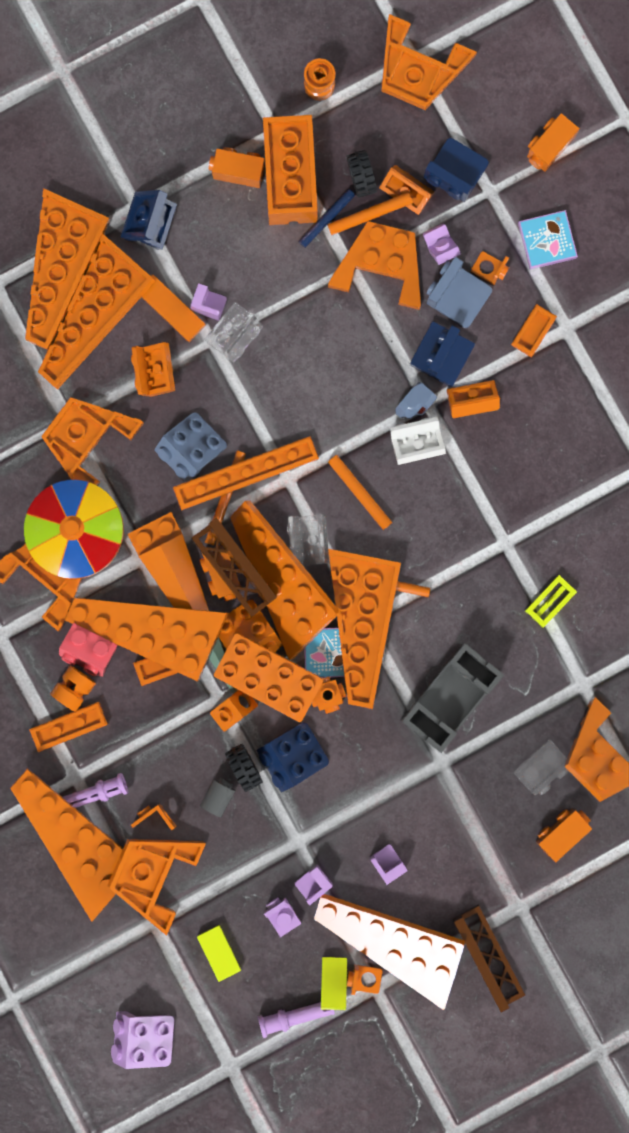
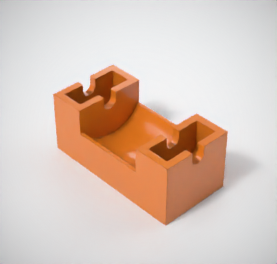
[263,115,318,225]

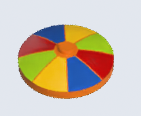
[24,480,124,579]

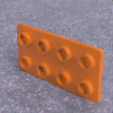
[214,633,323,722]

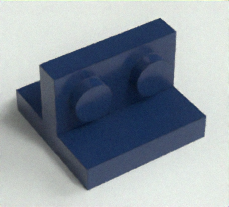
[121,190,177,250]
[409,321,475,388]

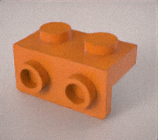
[131,342,175,397]

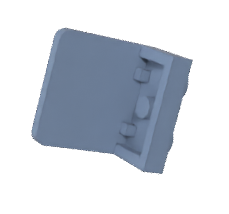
[426,257,492,328]
[154,413,227,482]

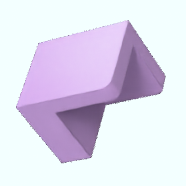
[190,283,227,321]
[369,844,408,885]
[295,865,333,905]

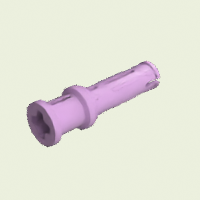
[63,773,128,808]
[258,1002,335,1038]

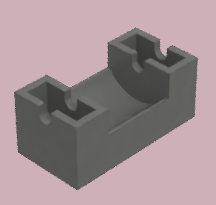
[400,643,504,753]

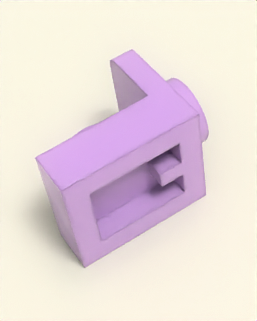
[423,224,461,265]
[264,897,301,937]

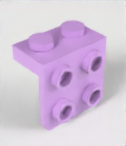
[111,1011,174,1069]

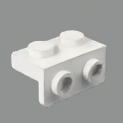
[390,417,446,465]

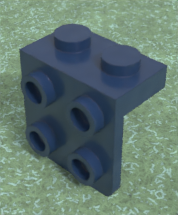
[424,138,489,203]
[256,722,329,793]

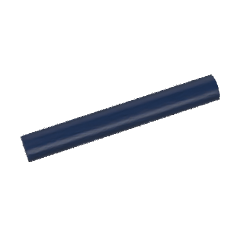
[298,189,355,248]

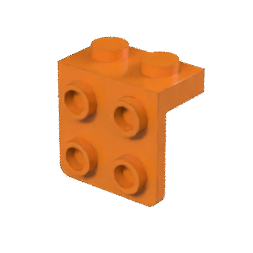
[218,600,283,652]

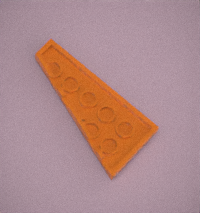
[65,598,228,681]

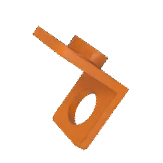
[471,252,510,285]
[210,690,258,732]
[131,803,176,830]
[347,964,382,995]

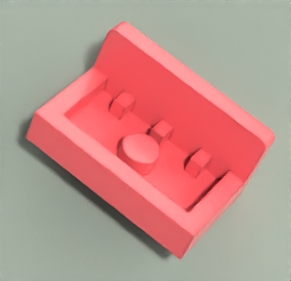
[59,623,117,677]

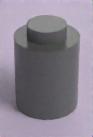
[200,777,235,817]

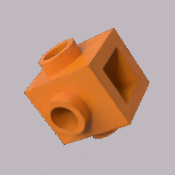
[312,677,346,714]

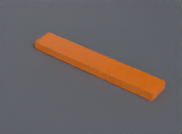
[173,436,319,511]

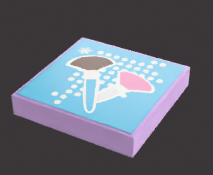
[518,210,578,270]
[304,628,345,678]

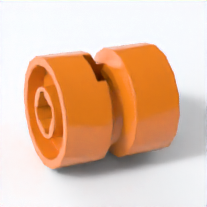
[304,58,336,101]
[50,665,96,712]

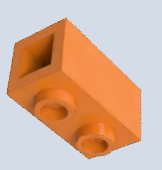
[527,113,580,172]
[209,147,265,188]
[199,545,242,602]
[536,809,592,863]

